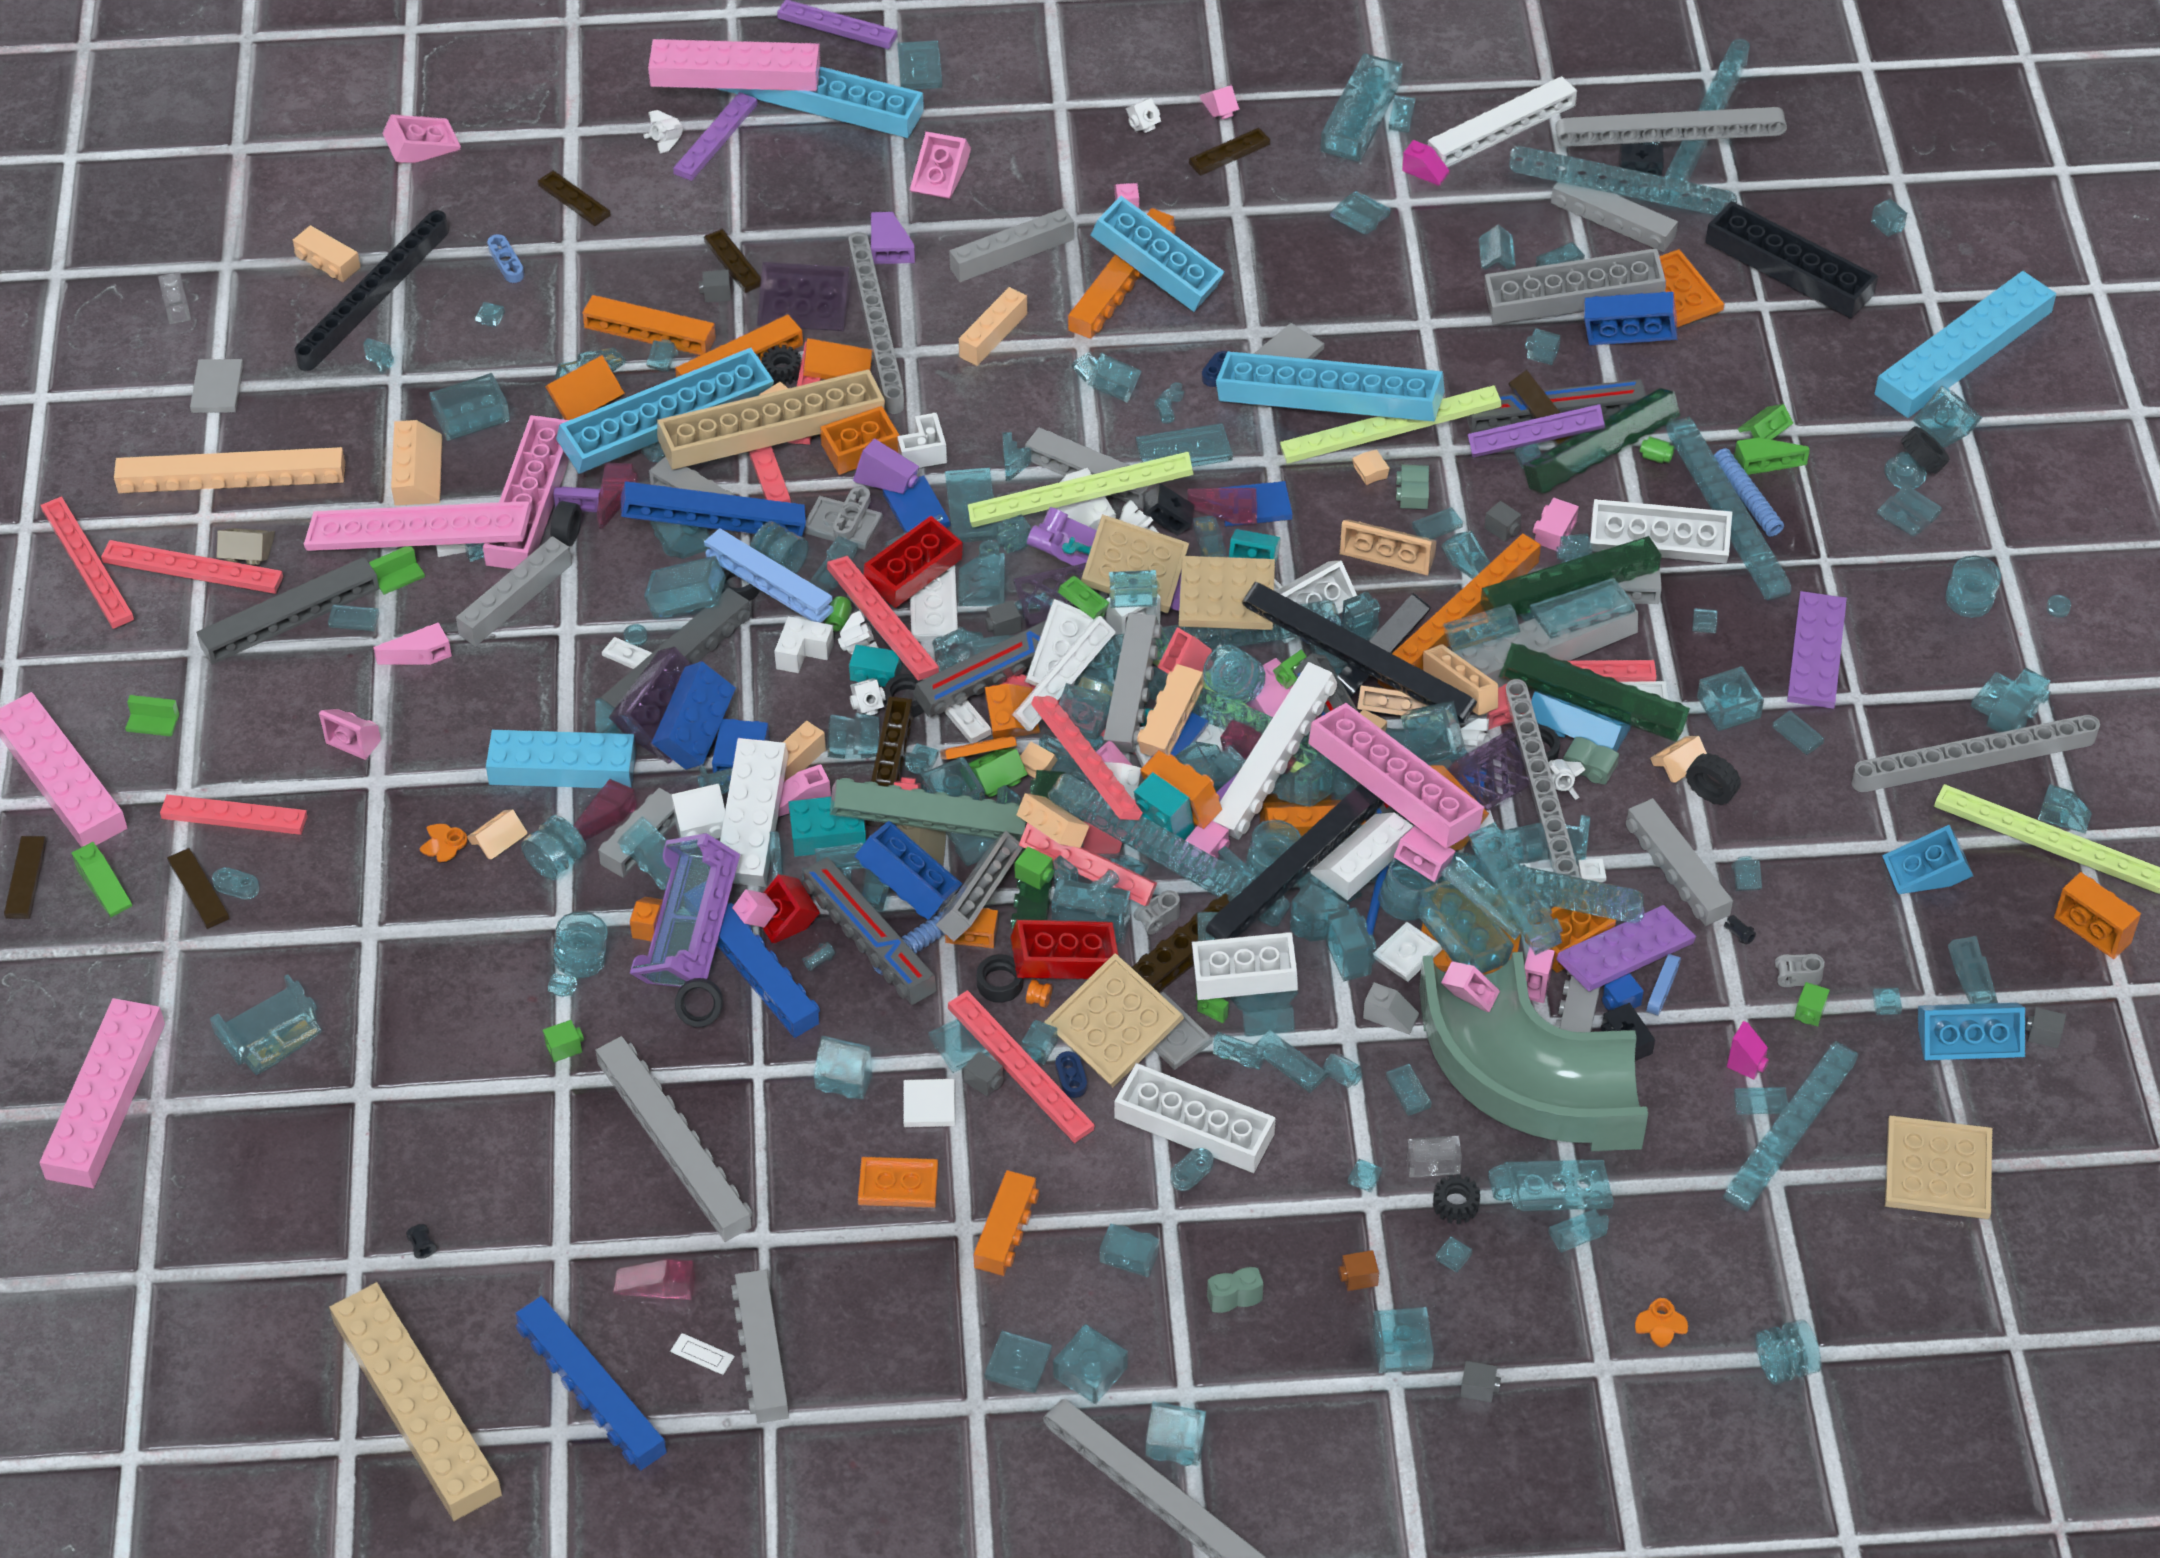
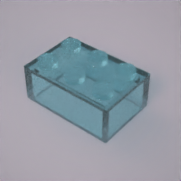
[429,373,510,441]
[644,556,726,619]
[1052,878,1130,943]

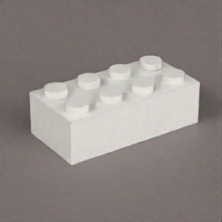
[1192,932,1298,1000]

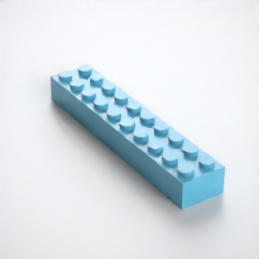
[716,67,924,138]
[1874,271,2057,418]
[556,348,774,474]
[1216,352,1445,421]

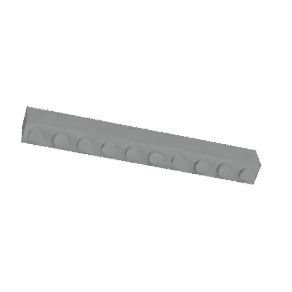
[596,1036,753,1242]

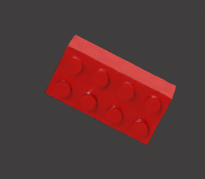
[864,516,963,608]
[1010,920,1119,979]

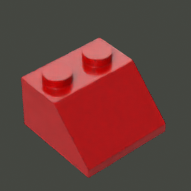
[762,874,820,943]

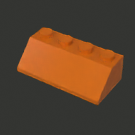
[1263,800,1365,845]

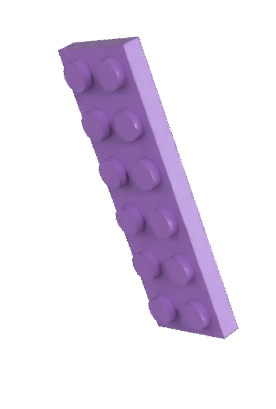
[1787,591,1847,709]
[1556,905,1696,992]

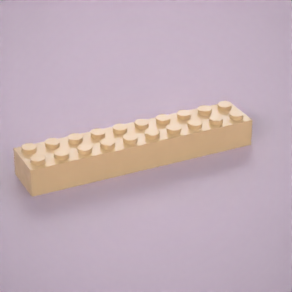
[657,370,885,470]
[329,1282,502,1521]

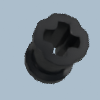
[406,1224,436,1259]

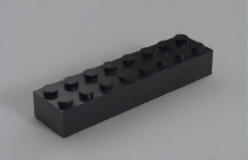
[1705,201,1878,319]

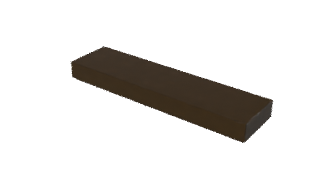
[1189,127,1271,176]
[537,170,611,226]
[704,229,764,293]
[1508,370,1581,454]
[4,836,47,919]
[167,848,229,929]

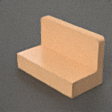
[1650,736,1707,783]
[467,809,527,859]

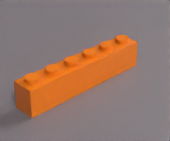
[582,295,716,355]
[675,315,803,377]

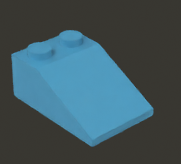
[1882,825,1973,894]

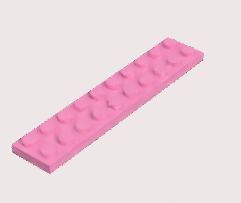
[304,501,532,551]

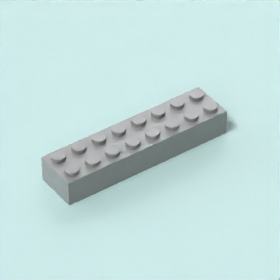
[1485,248,1666,324]
[1454,586,1638,688]

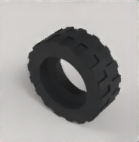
[1901,426,1950,474]
[1686,753,1741,805]

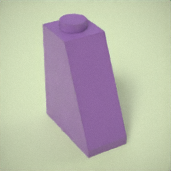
[871,212,915,264]
[853,438,919,494]

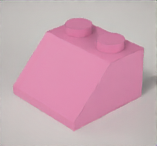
[319,709,381,760]

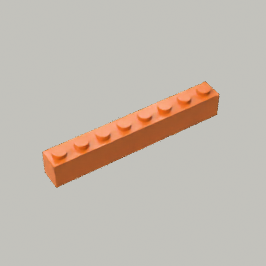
[1068,208,1176,339]

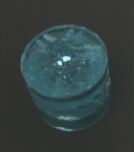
[750,521,808,574]
[1945,555,2001,618]
[1203,645,1265,704]
[521,815,587,880]
[1246,820,1301,879]
[1378,858,1438,920]
[553,911,608,978]
[1756,1319,1821,1385]

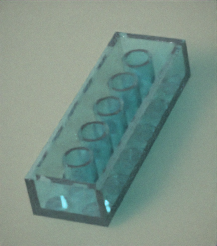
[1320,53,1403,162]

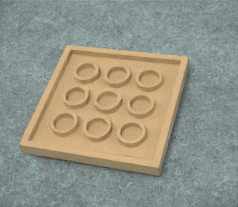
[1081,514,1189,613]
[1179,556,1275,630]
[1044,953,1184,1088]
[1885,1116,1992,1219]

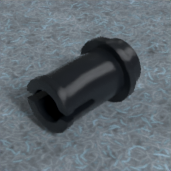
[1724,915,1756,944]

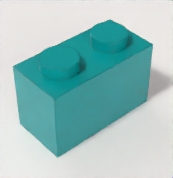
[1228,529,1281,563]
[849,644,902,687]

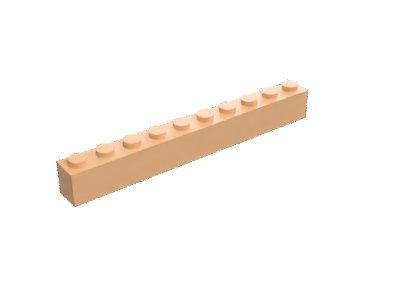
[114,447,345,493]

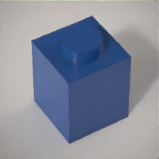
[1602,973,1643,1010]

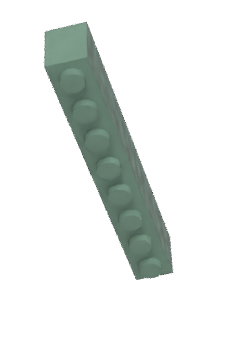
[830,778,1026,842]

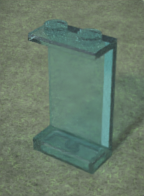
[210,974,317,1065]

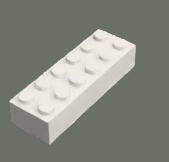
[1589,499,1732,564]
[720,738,788,887]
[1115,1063,1276,1173]

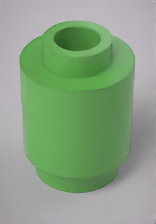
[1640,436,1675,464]
[824,596,852,631]

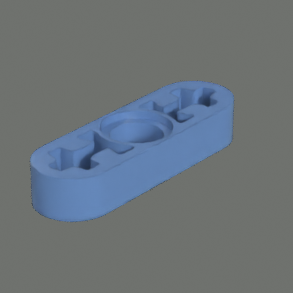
[487,235,524,283]
[1646,954,1681,1016]

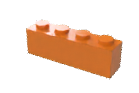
[973,1170,1039,1276]

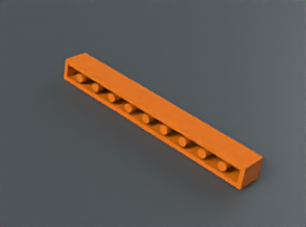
[1378,533,1541,691]

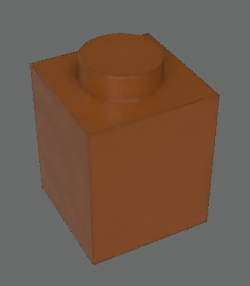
[1338,1250,1379,1291]

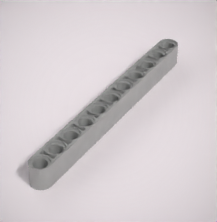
[1555,107,1787,147]
[849,232,904,414]
[1506,679,1582,902]
[1851,715,2100,792]
[1043,1399,1266,1558]

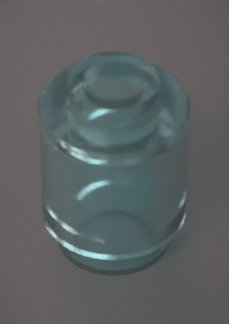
[1323,1053,1362,1088]

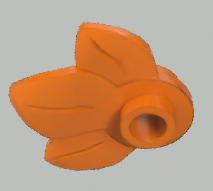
[419,824,467,862]
[1635,1298,1688,1348]

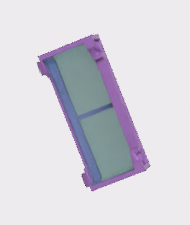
[630,833,740,989]

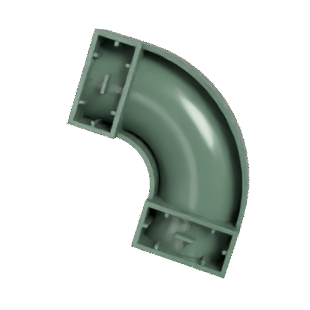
[1419,952,1648,1151]

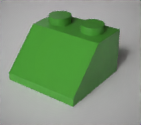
[959,748,1028,797]

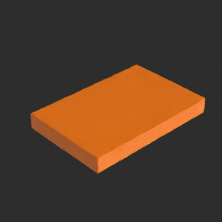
[803,338,872,380]
[545,355,624,420]
[940,736,1017,760]
[858,1157,938,1208]

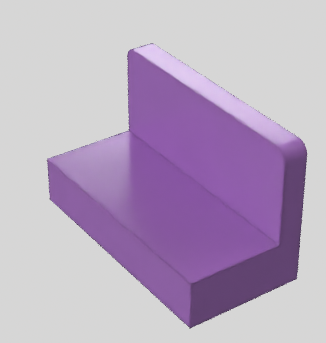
[553,487,604,512]

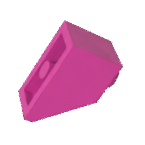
[1402,140,1449,186]
[1727,1021,1769,1080]

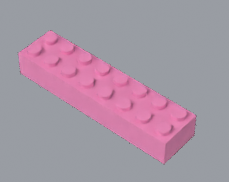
[648,39,820,91]
[483,415,569,569]
[0,692,128,847]
[1308,703,1484,849]
[39,998,165,1189]

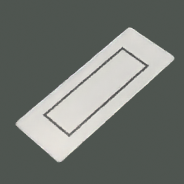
[671,1333,734,1375]

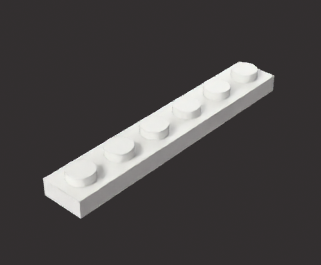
[1012,616,1116,731]

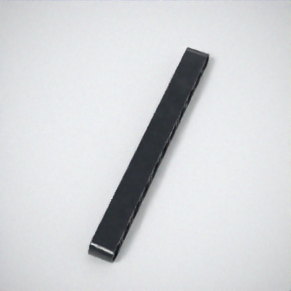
[294,210,449,371]
[1242,582,1477,724]
[1205,783,1384,940]

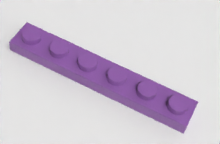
[777,0,897,49]
[673,92,758,181]
[1468,404,1605,458]

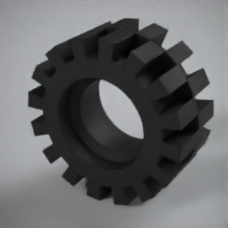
[761,345,801,385]
[1433,1174,1481,1224]

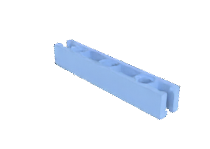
[704,528,833,623]

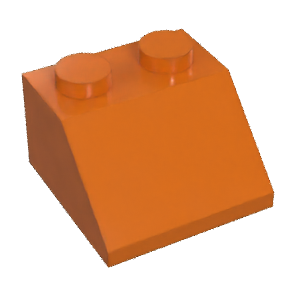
[985,684,1040,739]

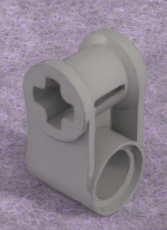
[1133,890,1180,935]
[1775,954,1824,988]

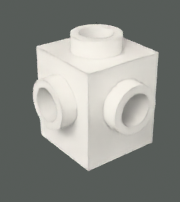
[1126,98,1161,133]
[850,679,886,716]

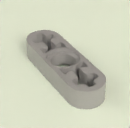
[833,486,871,541]

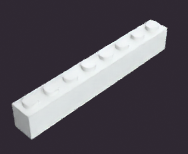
[1428,76,1577,167]
[1212,662,1337,840]

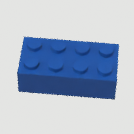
[1584,292,1677,345]
[651,661,736,770]
[854,821,962,921]

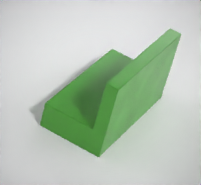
[1738,404,1793,440]
[369,546,425,595]
[1058,576,1110,620]
[125,695,180,737]

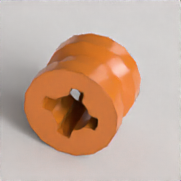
[1026,979,1052,1008]

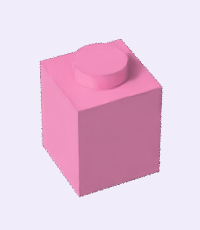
[732,889,778,927]

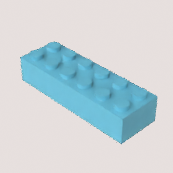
[1091,196,1224,312]
[486,730,637,789]

